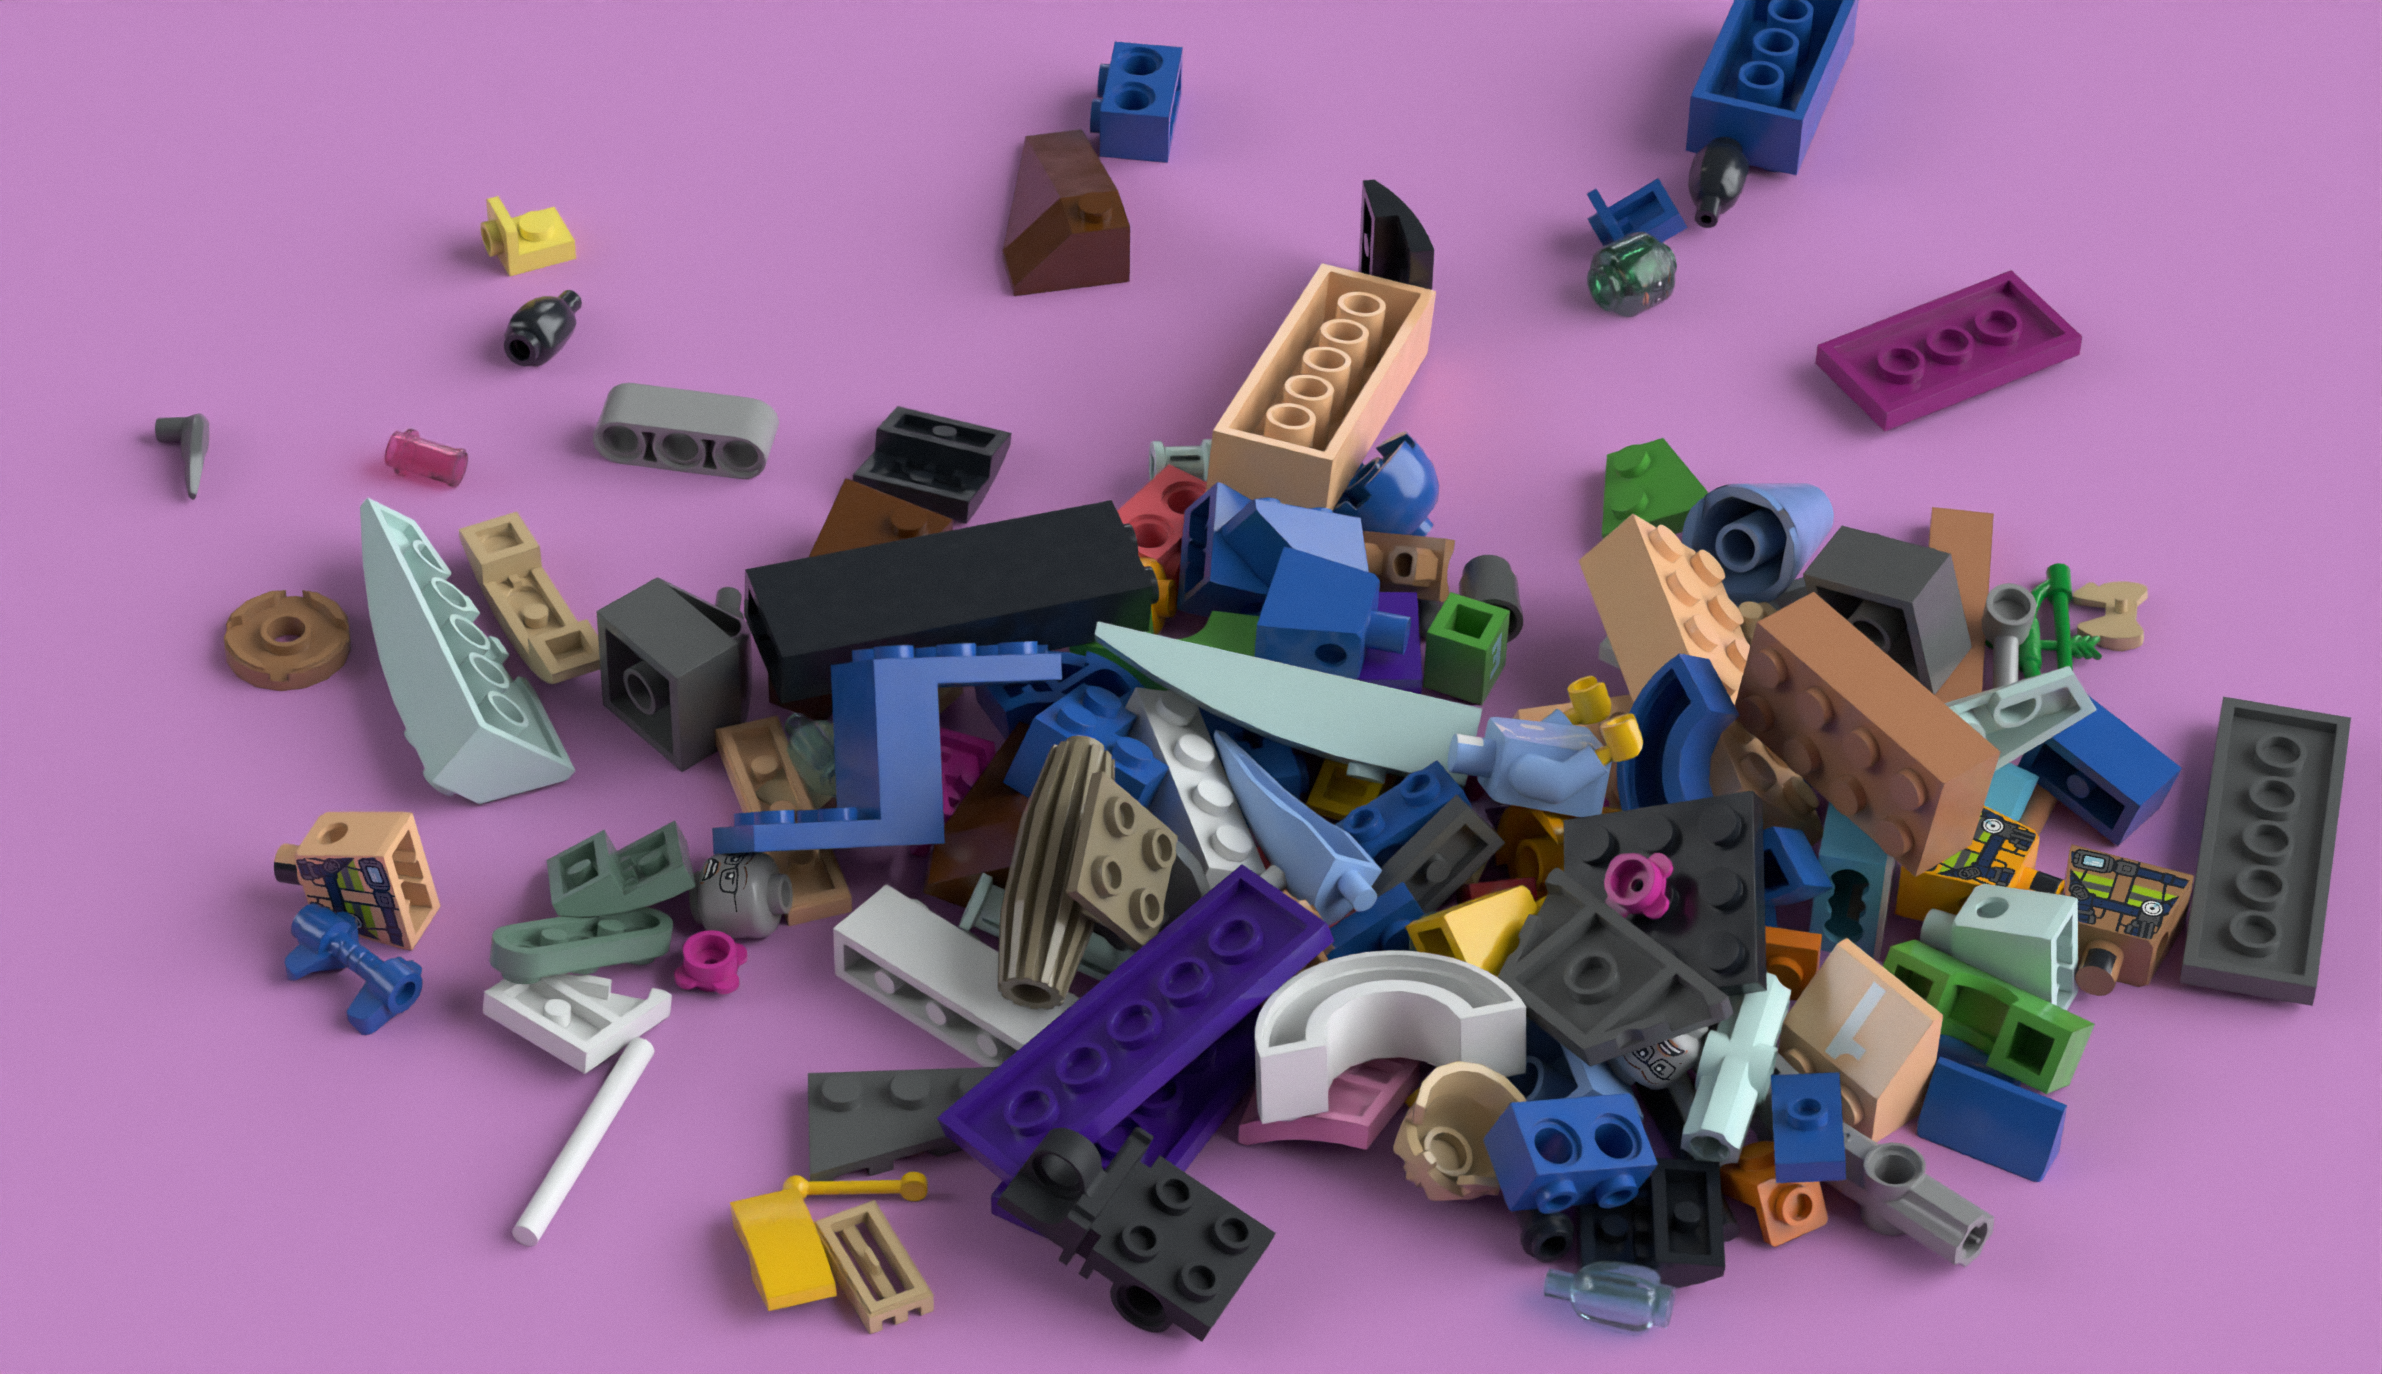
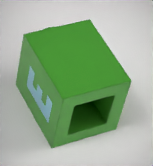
[1423,592,1510,706]

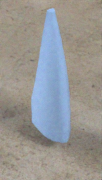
[1214,730,1382,926]

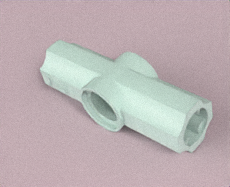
[1681,972,1791,1167]

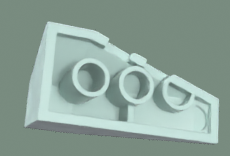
[1944,666,2097,771]

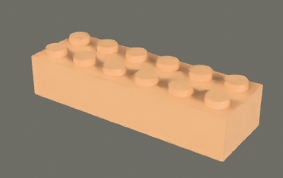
[1206,263,1436,511]
[1578,514,1824,847]

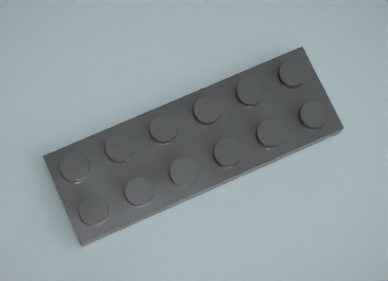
[2179,697,2351,1006]

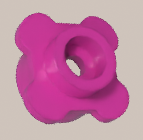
[1604,853,1673,919]
[674,930,748,994]

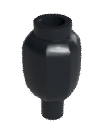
[1688,137,1749,228]
[504,290,582,366]

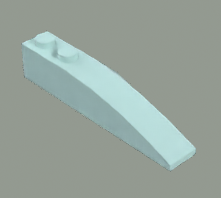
[360,497,576,804]
[1095,621,1483,790]

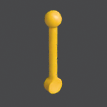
[782,1171,928,1202]

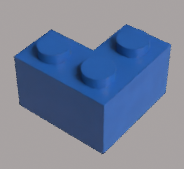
[1003,683,1169,810]

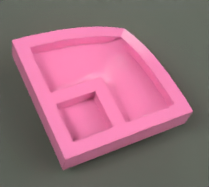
[1238,1057,1420,1150]

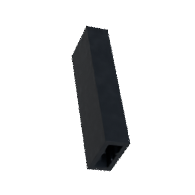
[744,500,1159,704]

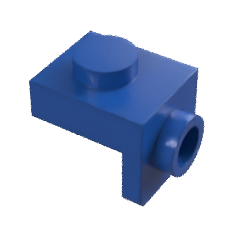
[1587,178,1688,263]

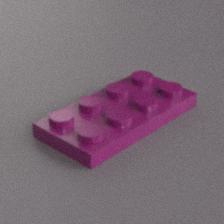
[1815,270,2082,432]

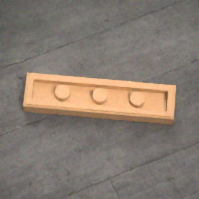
[715,716,852,926]

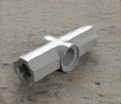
[1824,1122,1994,1267]

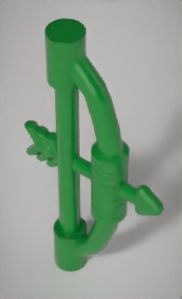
[1985,563,2102,679]

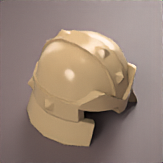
[1393,1061,1527,1201]

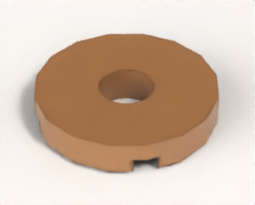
[224,590,351,691]

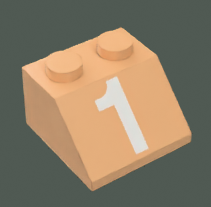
[1778,938,1943,1143]

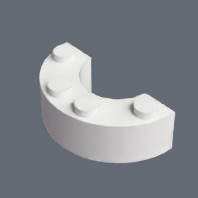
[1255,950,1526,1124]

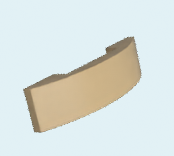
[459,512,600,684]

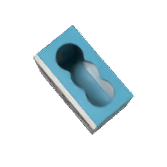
[1809,802,1897,960]

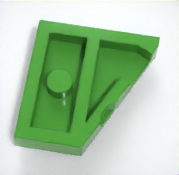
[1602,438,1709,539]

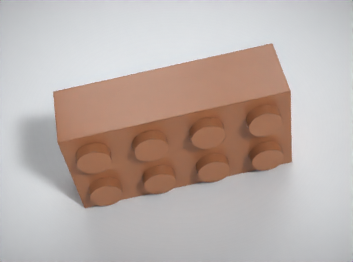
[1735,592,2000,877]

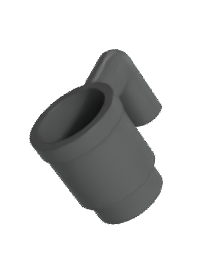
[1417,555,1523,643]

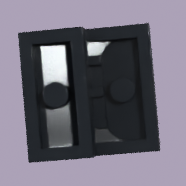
[1358,179,1434,290]
[853,406,1012,524]
[1575,1157,1726,1295]

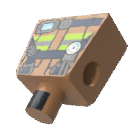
[2063,844,2194,996]

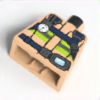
[274,812,441,951]

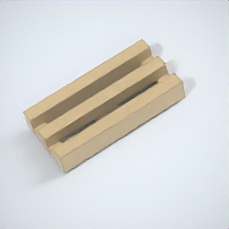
[814,1200,934,1334]

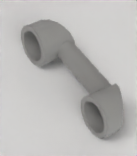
[1981,583,2037,689]

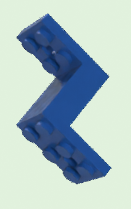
[712,641,1062,854]

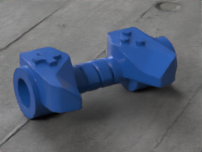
[284,903,423,1035]

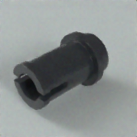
[1504,1198,1574,1262]

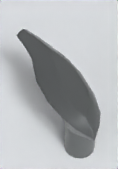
[155,413,209,500]

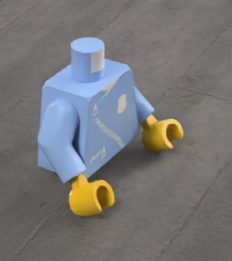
[1448,676,1643,817]

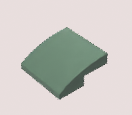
[547,821,696,917]

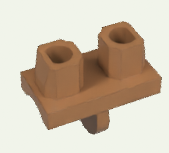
[1363,531,1455,602]

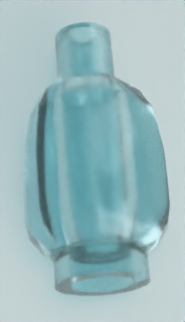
[785,713,836,798]
[1543,1261,1675,1336]

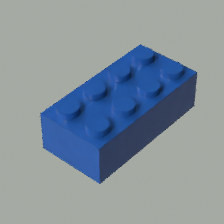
[1685,0,1859,175]

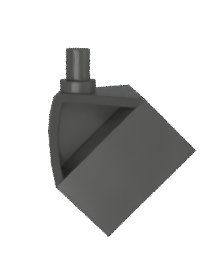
[596,577,752,772]

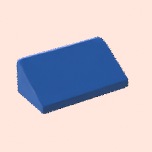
[1916,1057,2067,1182]

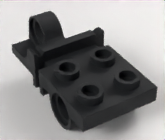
[997,1127,1276,1342]

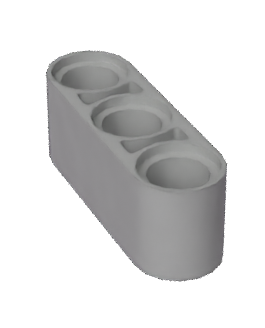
[592,383,779,479]

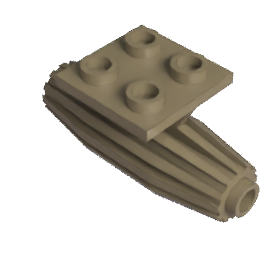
[997,735,1178,1010]

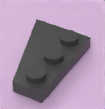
[808,1067,997,1181]

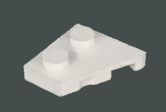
[483,973,672,1074]

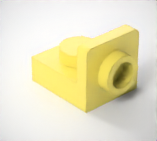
[480,196,576,277]

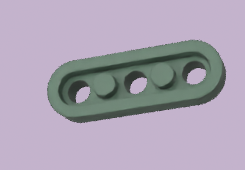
[489,907,673,984]

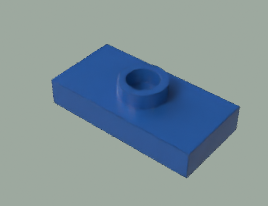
[1771,1072,1846,1183]

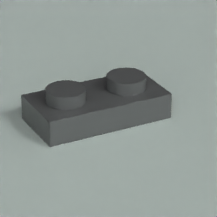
[1371,794,1505,916]

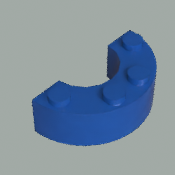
[1617,653,1834,906]

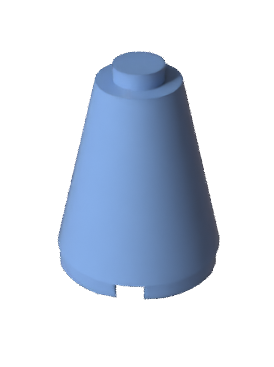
[1682,483,1834,608]

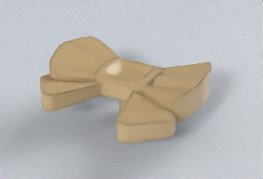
[2073,581,2148,651]

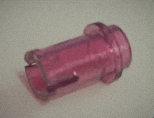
[385,428,468,488]

